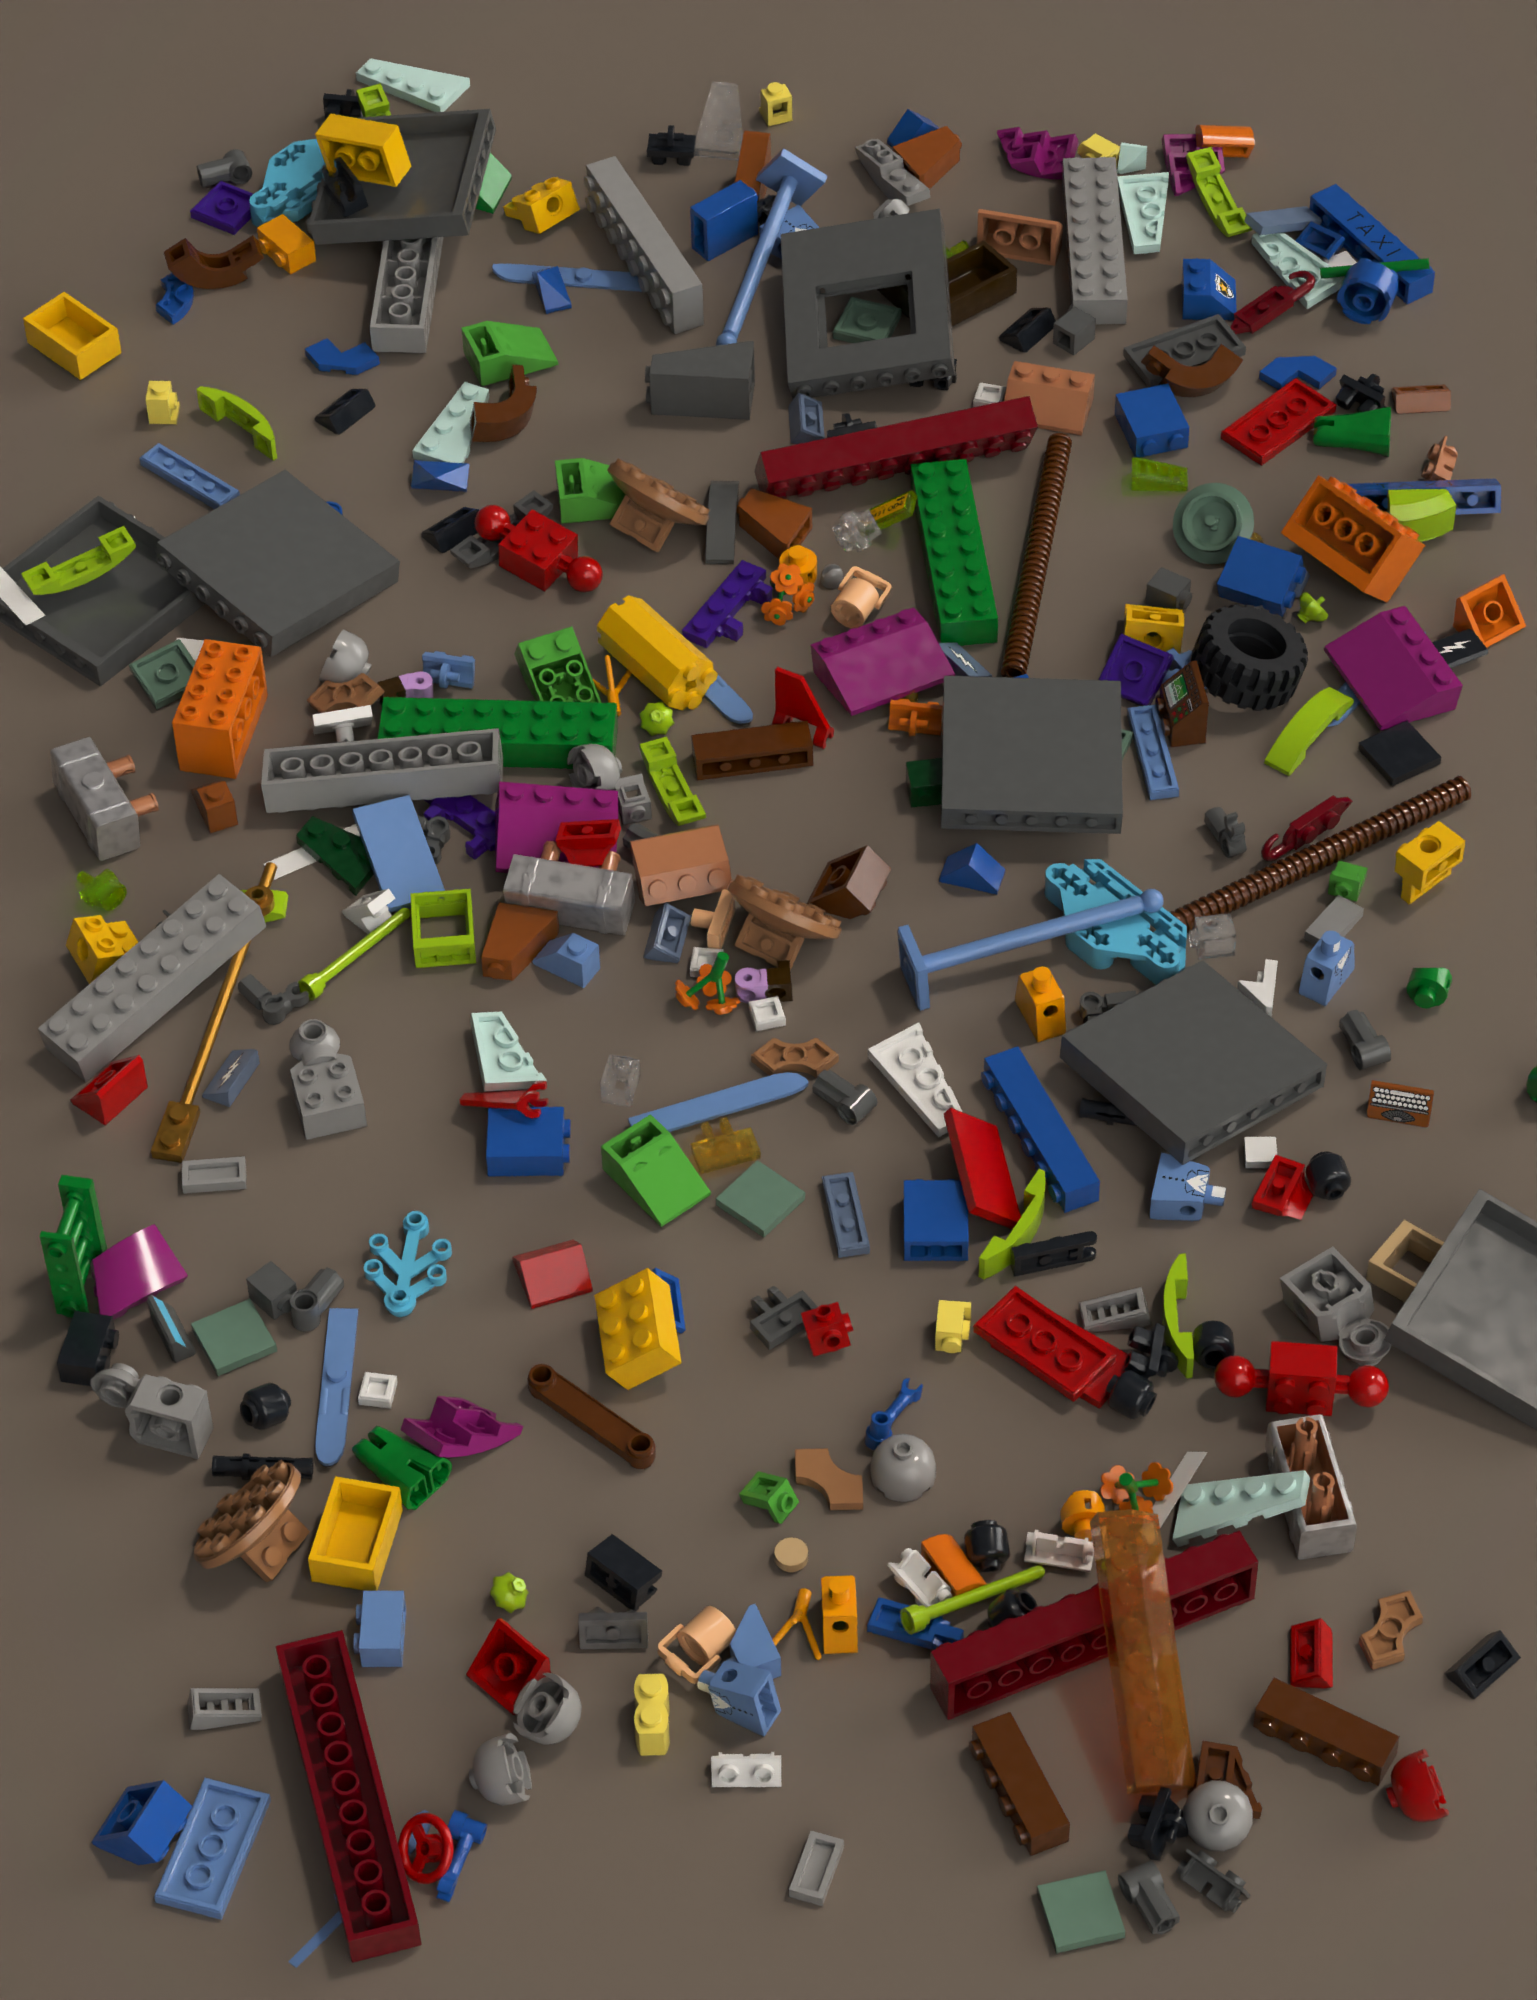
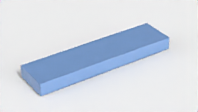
[140,443,240,509]
[1127,705,1179,800]

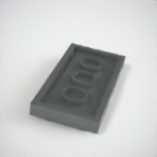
[1123,314,1246,387]

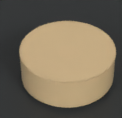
[774,1537,808,1572]

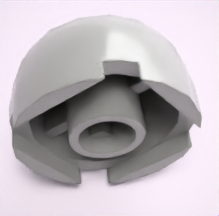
[319,629,372,683]
[568,744,622,791]
[870,1434,936,1502]
[513,1672,582,1745]
[469,1733,532,1806]
[1183,1780,1253,1852]

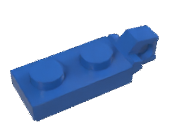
[867,1597,964,1650]

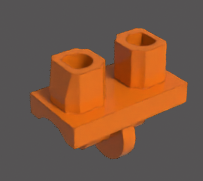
[888,699,943,736]

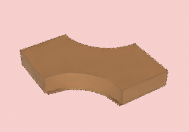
[306,673,384,713]
[751,1038,839,1078]
[795,1448,863,1510]
[1359,1590,1423,1670]

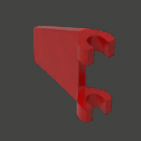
[772,666,834,749]
[459,1081,548,1118]

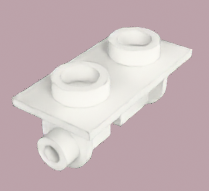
[1024,1529,1096,1572]
[887,1548,952,1607]
[711,1752,782,1787]

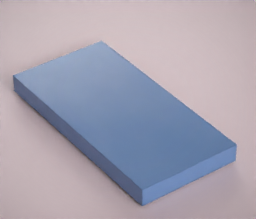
[352,795,445,913]
[154,1778,271,1920]

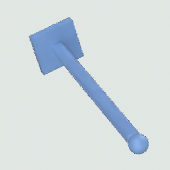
[716,148,828,346]
[897,889,1164,1011]

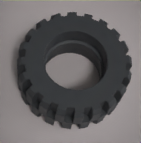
[1191,604,1308,711]

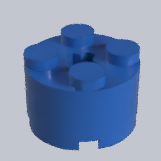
[1337,258,1398,324]

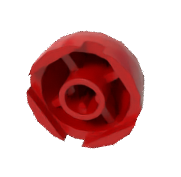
[1386,1749,1449,1822]

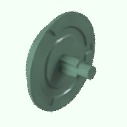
[1173,483,1254,565]

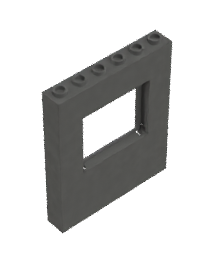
[781,208,955,399]

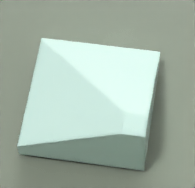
[1117,142,1147,174]

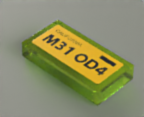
[863,490,918,535]

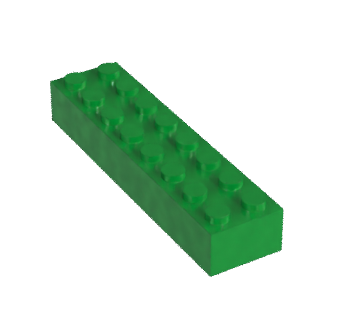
[910,459,998,646]
[378,697,618,769]

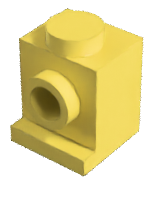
[759,82,793,127]
[1077,133,1120,168]
[145,381,180,424]
[935,1300,971,1353]

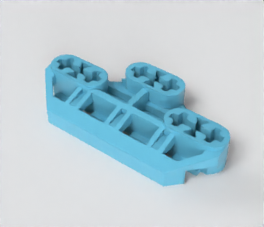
[249,139,325,227]
[1045,859,1187,985]

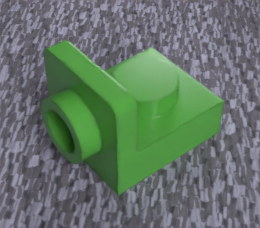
[1328,861,1368,901]
[739,1471,799,1524]

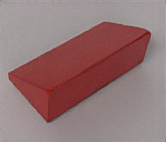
[1290,1618,1333,1689]

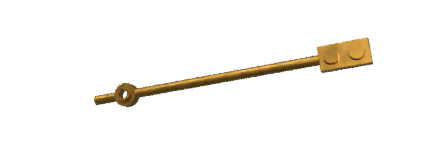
[151,862,277,1163]

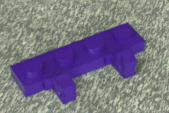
[682,560,773,648]
[424,795,495,860]

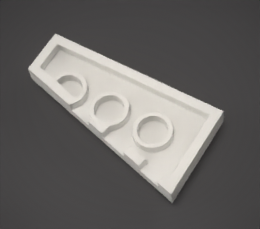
[868,1022,962,1137]

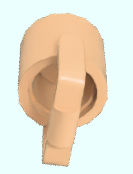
[831,566,892,628]
[657,1606,736,1684]

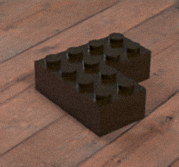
[877,240,1017,326]

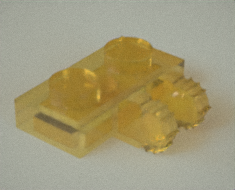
[691,1117,761,1174]

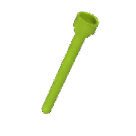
[298,908,411,1001]
[900,1565,1045,1635]

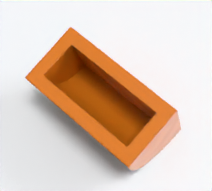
[1195,125,1255,158]
[921,1534,987,1597]

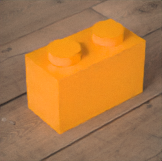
[257,214,316,275]

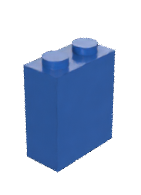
[690,180,758,261]
[1115,383,1190,458]
[1217,536,1306,617]
[486,1107,571,1177]
[904,1179,969,1261]

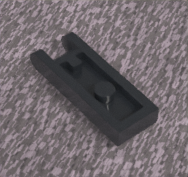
[1011,1231,1097,1277]

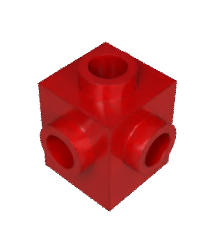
[801,1302,854,1357]

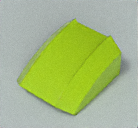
[1387,489,1456,542]

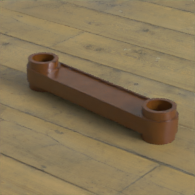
[527,1364,656,1469]

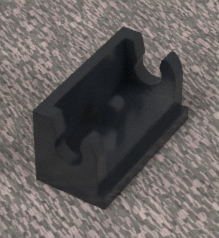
[322,156,368,217]
[584,1534,662,1611]

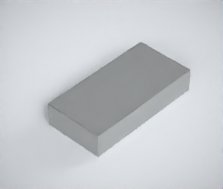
[1304,895,1364,945]
[182,1156,247,1194]
[789,1831,844,1906]

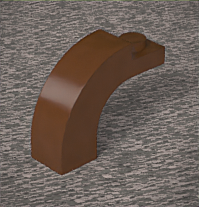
[164,235,264,289]
[1141,344,1243,397]
[469,365,537,442]

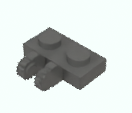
[750,1286,818,1350]

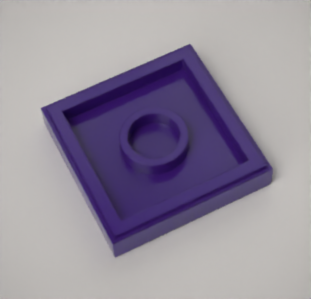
[190,181,253,235]
[1098,634,1174,706]

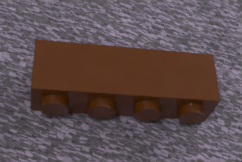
[691,720,813,781]
[1253,1678,1400,1786]
[969,1712,1070,1856]

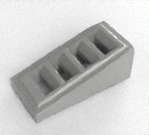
[1079,1287,1151,1332]
[187,1688,262,1730]

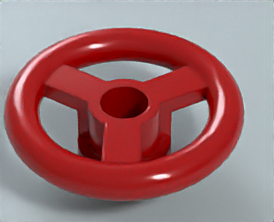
[398,1813,454,1884]

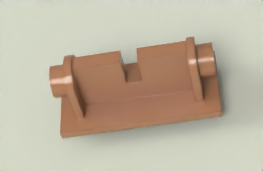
[1421,436,1458,481]

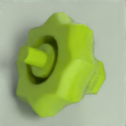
[1296,592,1328,624]
[639,701,675,736]
[489,1572,529,1613]

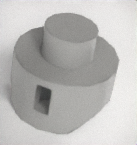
[873,199,910,219]

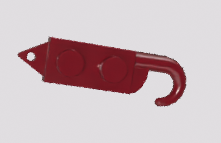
[1230,271,1316,334]
[1261,795,1353,862]

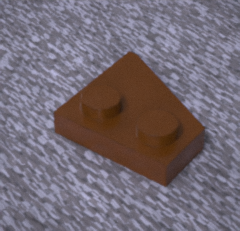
[1195,1741,1262,1819]

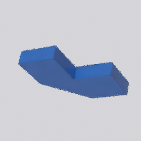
[305,338,380,375]
[1259,356,1337,390]

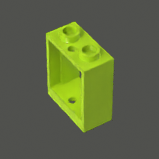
[410,889,476,968]

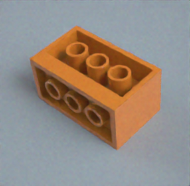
[1281,475,1426,603]
[172,639,268,779]

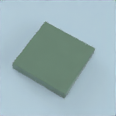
[833,297,902,343]
[129,639,196,710]
[716,1160,805,1237]
[191,1299,277,1376]
[1037,1870,1125,1953]

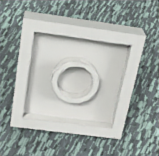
[312,705,373,743]

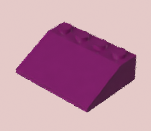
[1324,606,1463,731]
[810,607,955,716]
[495,781,618,873]

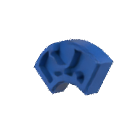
[156,273,194,325]

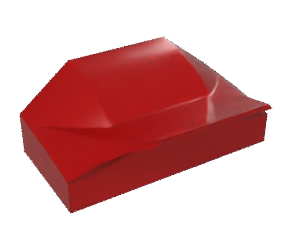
[556,819,621,867]
[1252,1155,1313,1220]

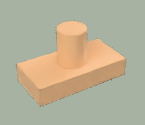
[691,889,735,949]

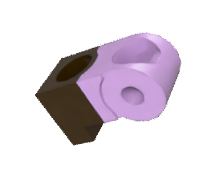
[377,671,434,706]
[735,960,793,1003]

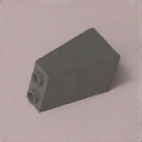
[645,341,755,420]

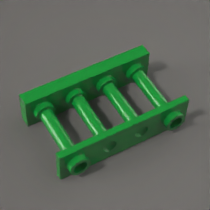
[40,1175,107,1318]

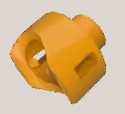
[779,545,817,588]
[1060,1490,1107,1541]

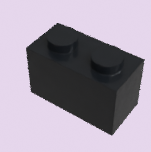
[57,1311,119,1386]

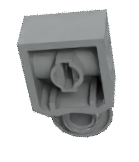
[289,1019,367,1140]
[1280,1246,1392,1366]
[90,1363,213,1459]

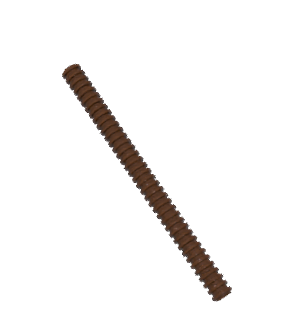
[1001,433,1072,678]
[1169,776,1471,933]

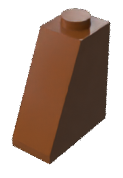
[893,126,962,189]
[735,130,771,203]
[737,488,812,559]
[481,902,559,981]

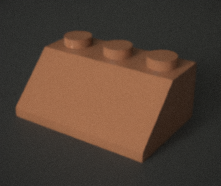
[977,209,1063,266]
[1004,361,1095,436]
[630,824,732,906]

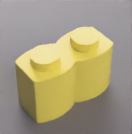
[634,1674,670,1756]

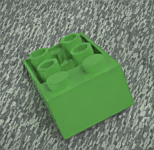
[461,321,559,386]
[555,458,625,524]
[514,626,602,703]
[601,1114,711,1227]

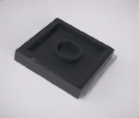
[1358,720,1441,786]

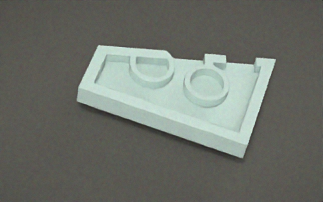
[470,1011,547,1092]

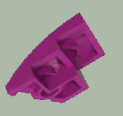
[997,127,1079,179]
[1162,134,1225,196]
[90,1224,188,1320]
[400,1396,524,1457]

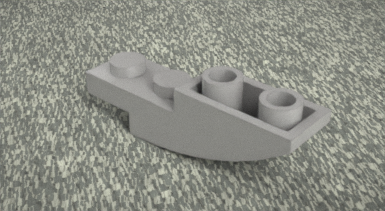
[855,139,930,206]

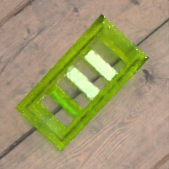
[1131,457,1188,491]

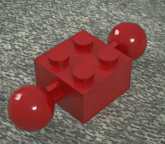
[474,505,603,593]
[1214,1341,1389,1416]

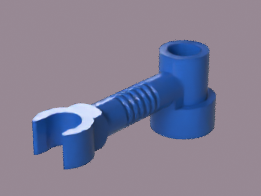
[865,1378,923,1450]
[436,1810,488,1902]

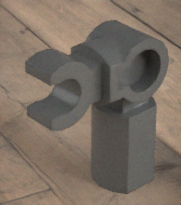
[1204,807,1247,858]
[418,816,451,864]
[238,974,309,1025]
[1079,990,1137,1023]

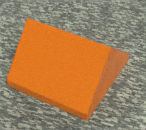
[1453,574,1526,647]

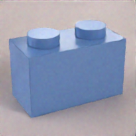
[353,1591,407,1667]

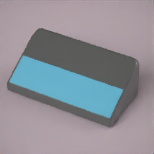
[147,1295,196,1363]

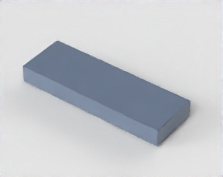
[1244,206,1322,235]
[822,1172,870,1258]

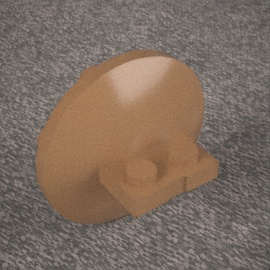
[607,458,710,553]
[727,874,842,970]
[194,1460,310,1582]

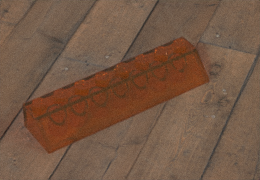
[1090,1509,1196,1795]

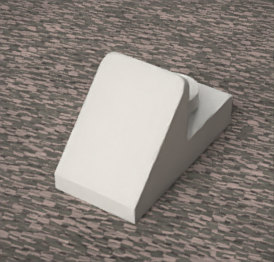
[342,889,395,934]
[1237,959,1278,1017]

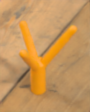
[593,655,632,717]
[772,1588,821,1660]

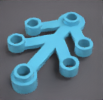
[363,1211,452,1317]

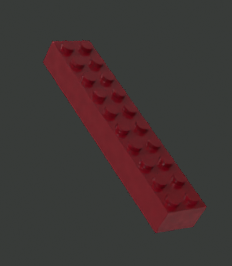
[754,396,1038,499]
[930,1530,1259,1720]
[275,1630,422,1963]

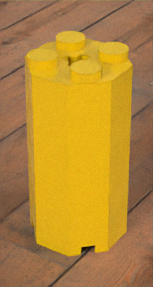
[597,595,718,710]

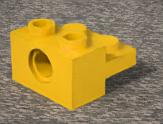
[503,177,580,234]
[1123,604,1184,654]
[1394,821,1465,905]
[66,915,138,984]

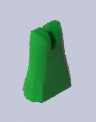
[1313,407,1391,457]
[352,1426,452,1510]

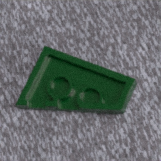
[296,816,374,896]

